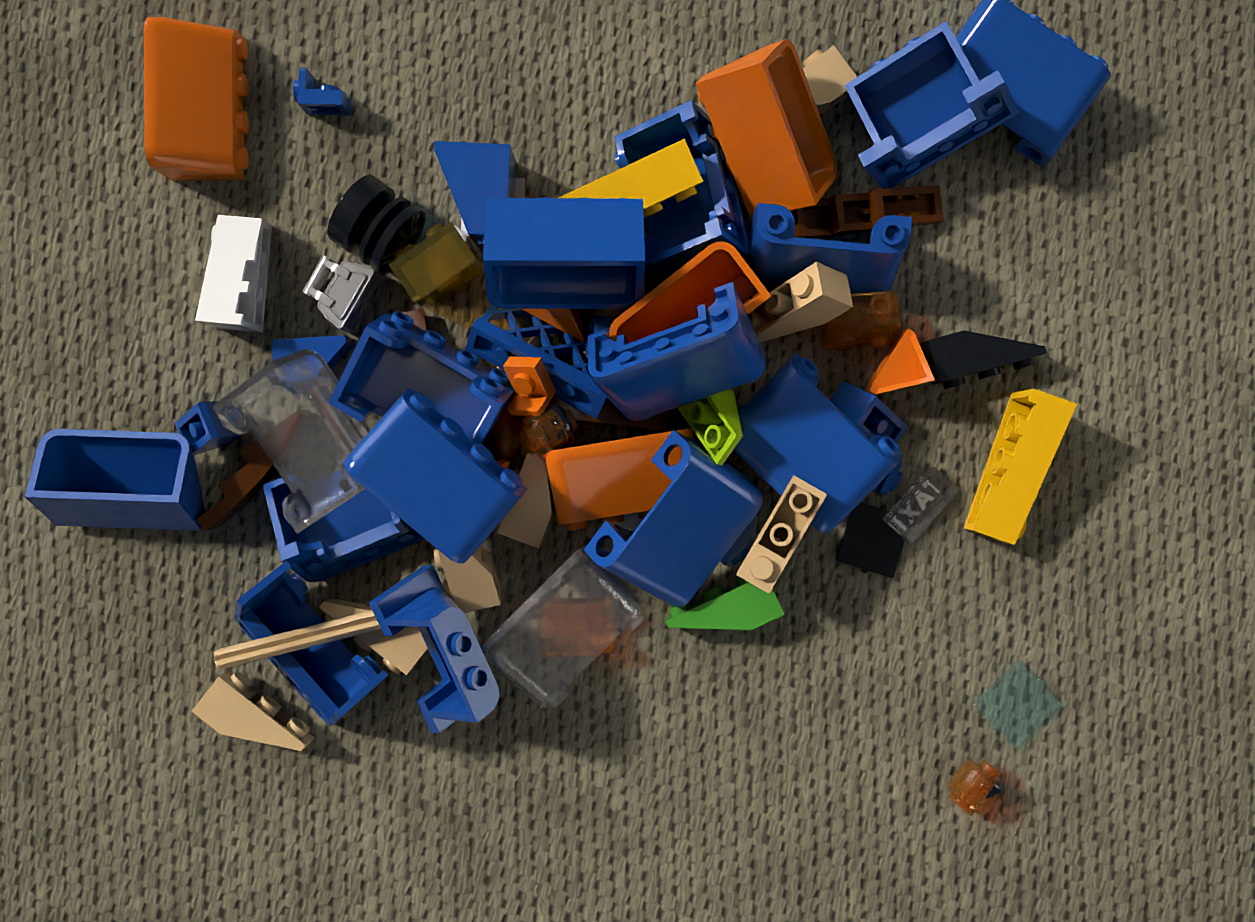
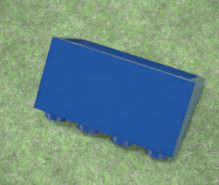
[483,197,645,309]
[344,388,527,564]
[25,429,205,531]

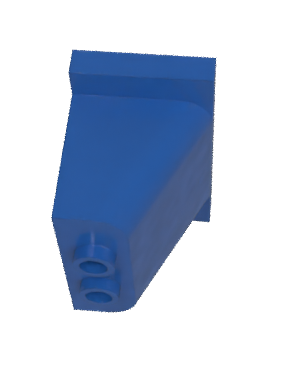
[844,21,1019,189]
[369,565,499,734]

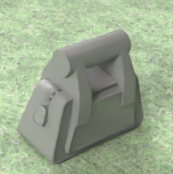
[302,255,383,332]

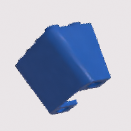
[955,0,1111,167]
[328,311,514,445]
[584,430,763,607]

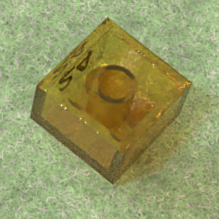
[389,222,484,310]

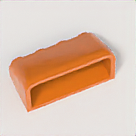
[144,17,249,181]
[695,39,837,218]
[609,241,771,343]
[544,428,694,531]

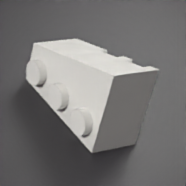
[195,215,272,333]

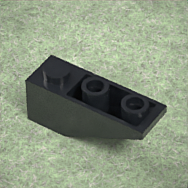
[920,330,1047,389]

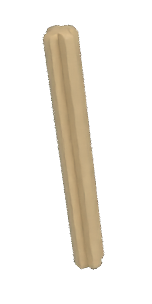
[214,610,381,670]

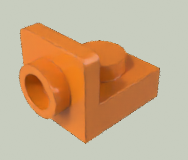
[503,356,556,417]

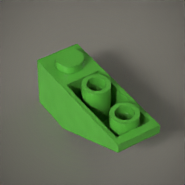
[665,576,785,630]

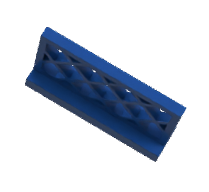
[465,304,607,419]

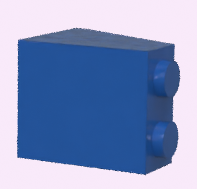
[434,141,517,252]

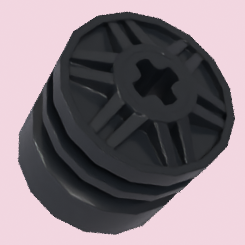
[327,174,426,275]

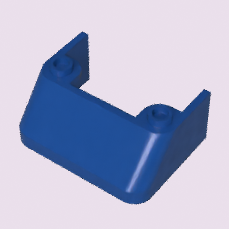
[234,561,388,726]

